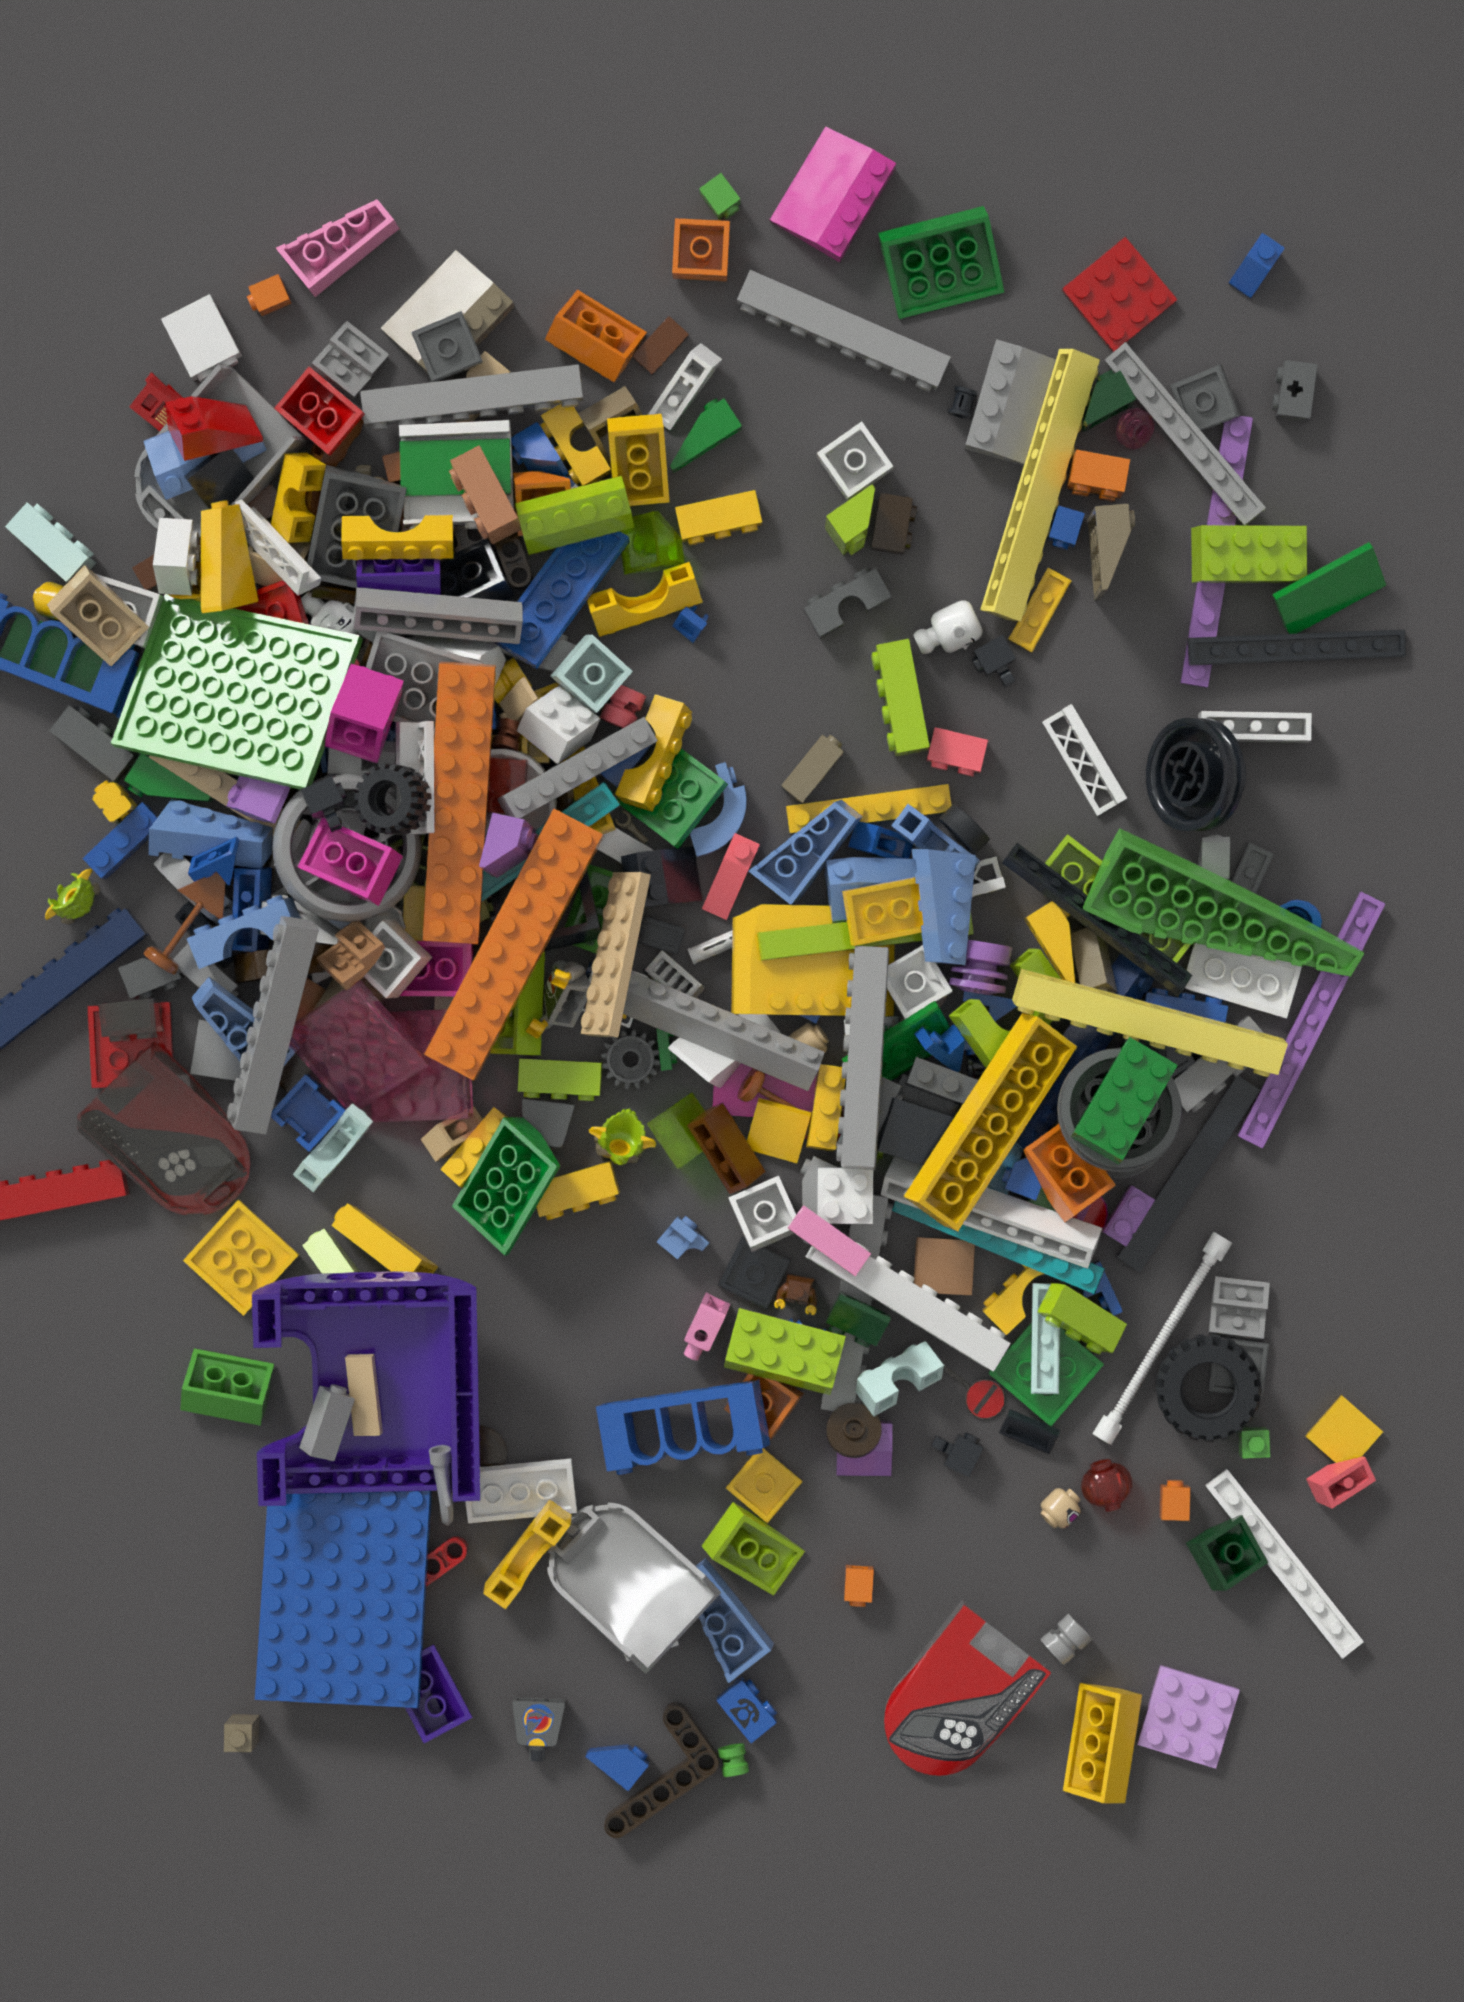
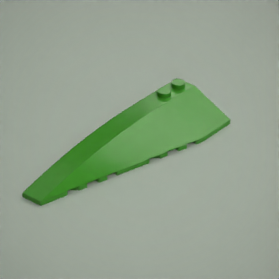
[1083,828,1364,977]

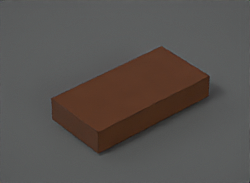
[632,316,689,375]

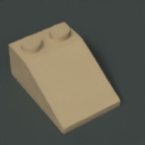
[47,565,149,666]

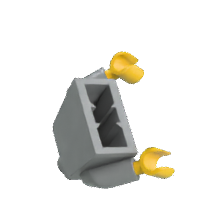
[525,961,590,1039]

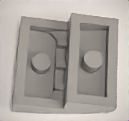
[311,321,389,400]
[190,1020,242,1081]
[1208,1276,1270,1341]

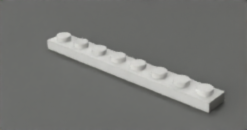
[1205,1469,1364,1659]

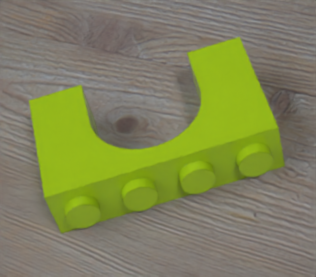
[949,948,1061,1068]

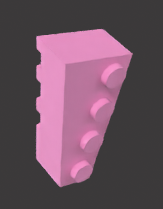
[276,199,400,297]

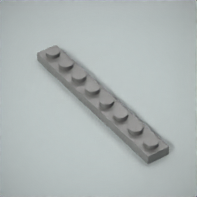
[1105,342,1266,526]

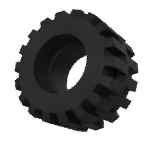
[354,763,432,835]

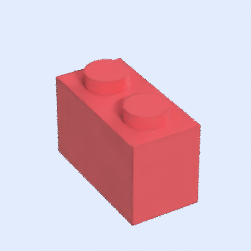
[926,727,988,777]

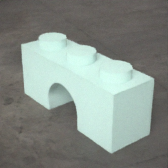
[855,1341,944,1416]

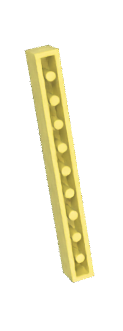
[981,349,1100,622]
[1012,969,1288,1077]

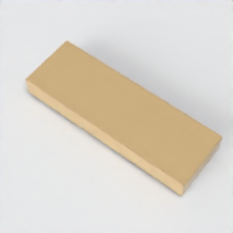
[345,1354,383,1436]

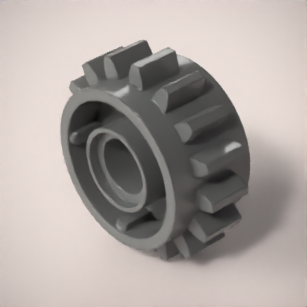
[601,1030,660,1089]

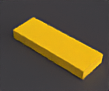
[1008,568,1072,653]

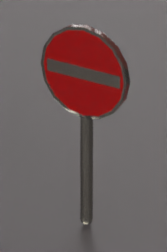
[943,1364,1006,1419]

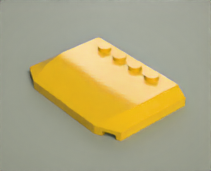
[731,904,895,1016]

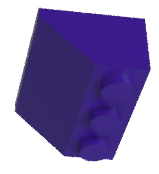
[356,559,441,595]
[405,1644,473,1743]

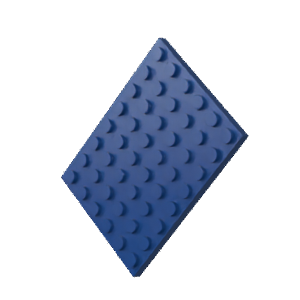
[255,1491,432,1708]

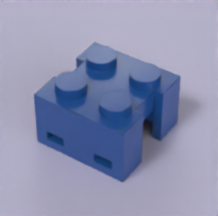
[271,1074,346,1152]

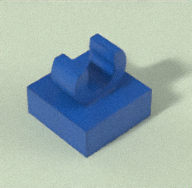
[672,605,709,643]

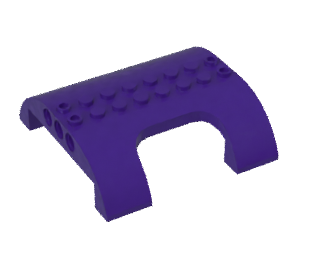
[252,1271,480,1506]

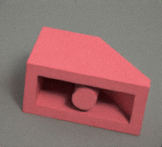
[1306,1456,1376,1509]

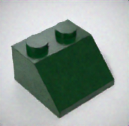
[1082,370,1136,432]
[826,1291,891,1348]
[1186,1515,1269,1591]

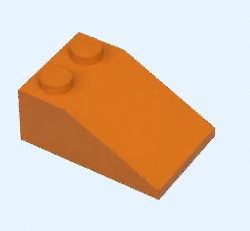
[1023,1124,1116,1222]

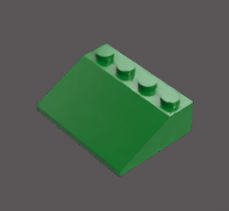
[878,206,1004,319]
[452,1117,560,1256]

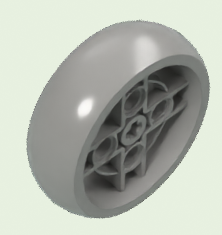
[273,774,422,922]

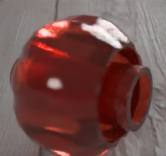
[1081,1459,1133,1512]

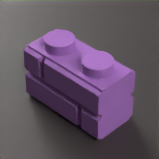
[1102,1185,1155,1246]

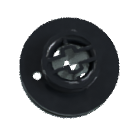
[1146,718,1246,831]

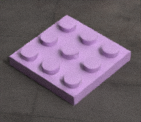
[1137,1665,1240,1769]

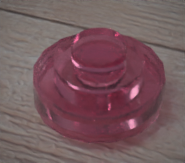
[1116,408,1154,449]

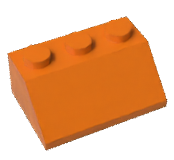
[545,290,647,382]

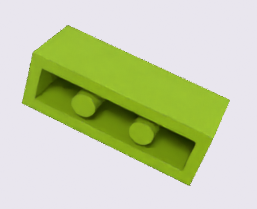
[518,1059,602,1101]
[1037,1283,1127,1354]

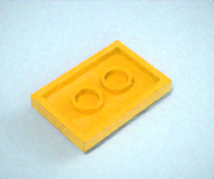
[842,877,923,946]

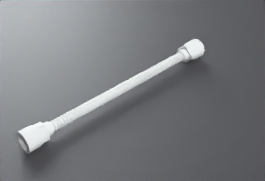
[1092,1232,1232,1445]

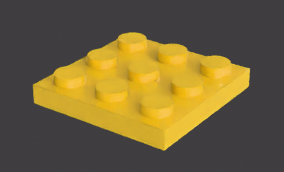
[183,1200,300,1316]

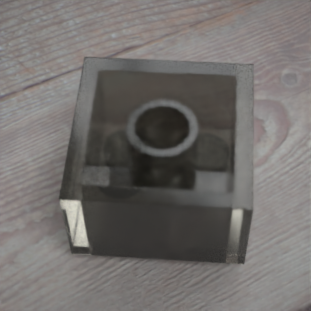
[98,999,164,1042]

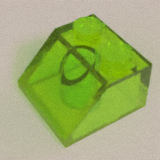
[647,1093,705,1169]

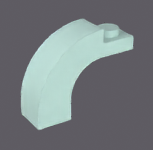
[293,1103,373,1192]

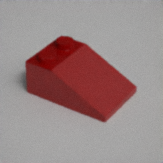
[274,367,365,456]
[165,396,263,461]

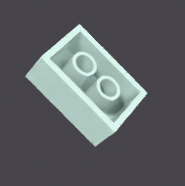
[5,503,96,583]

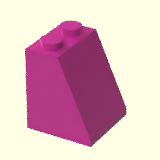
[325,663,404,763]

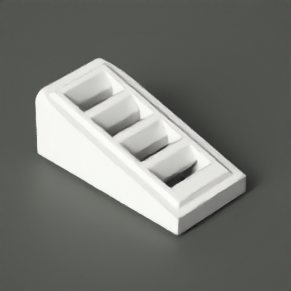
[644,950,705,998]

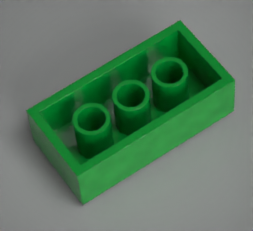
[1070,1037,1178,1165]

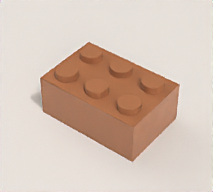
[449,445,521,545]

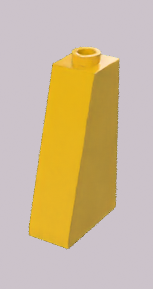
[201,500,258,613]
[331,1203,438,1274]

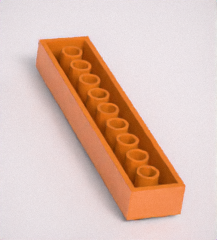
[423,661,496,944]
[424,809,605,1080]

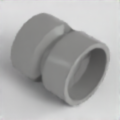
[1040,1613,1093,1666]

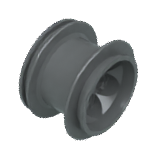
[1052,1048,1182,1179]

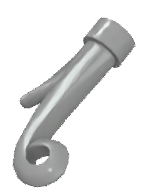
[429,1445,454,1526]

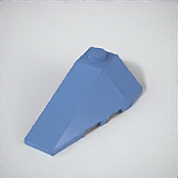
[144,431,267,500]

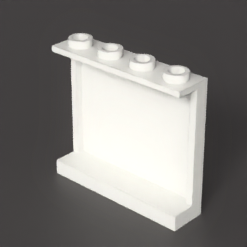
[399,420,514,530]

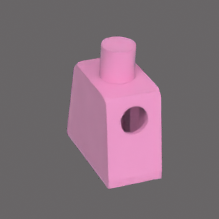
[684,1293,730,1361]

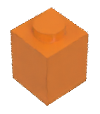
[247,274,292,316]
[1160,1480,1190,1521]
[844,1565,874,1607]

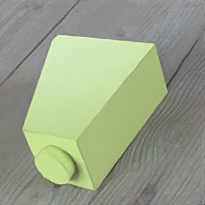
[302,1229,360,1273]

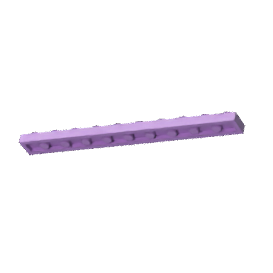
[1180,416,1253,688]
[1237,892,1385,1148]

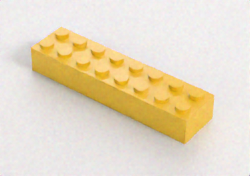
[903,1012,1077,1231]

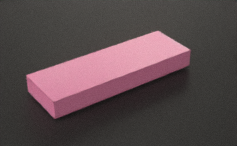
[788,1206,871,1276]

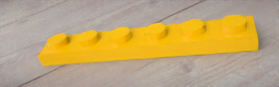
[786,784,951,834]

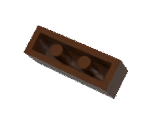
[687,1102,766,1194]

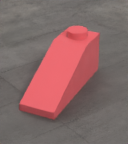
[702,833,760,920]

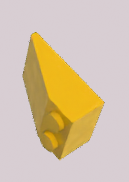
[1024,901,1075,983]

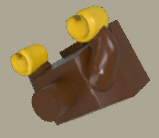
[774,1274,818,1315]

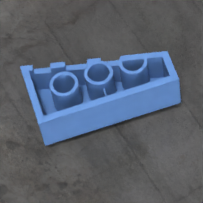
[149,799,273,869]
[749,800,863,905]
[912,849,976,965]
[192,977,298,1066]
[696,1558,774,1683]

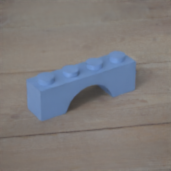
[187,895,301,969]

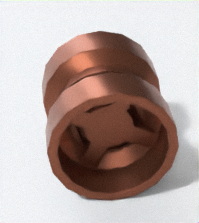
[491,718,521,751]

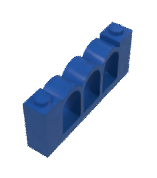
[0,593,140,715]
[596,1380,771,1475]

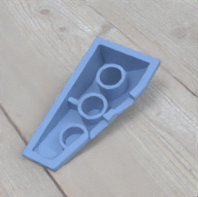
[824,857,917,924]

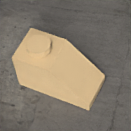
[499,677,538,722]
[421,1106,483,1162]

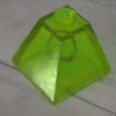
[620,511,685,575]

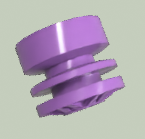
[949,940,1013,995]

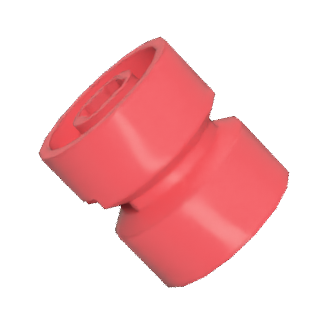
[600,685,647,728]

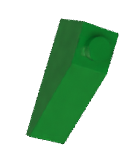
[670,398,742,474]
[124,753,214,802]

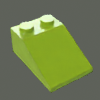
[702,1502,805,1596]

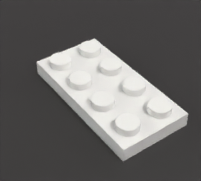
[1184,943,1302,1018]
[465,1458,577,1523]

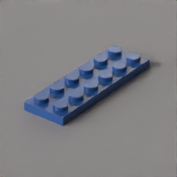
[493,531,630,669]

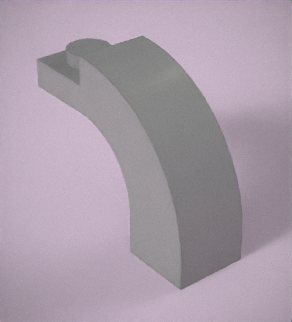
[153,853,233,926]

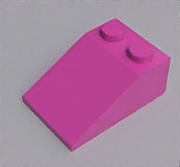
[298,818,403,906]
[400,941,473,997]

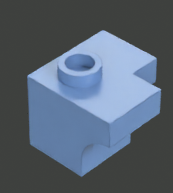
[657,1215,709,1259]

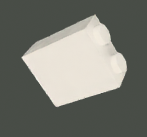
[161,294,243,382]

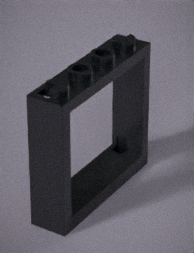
[486,870,601,952]

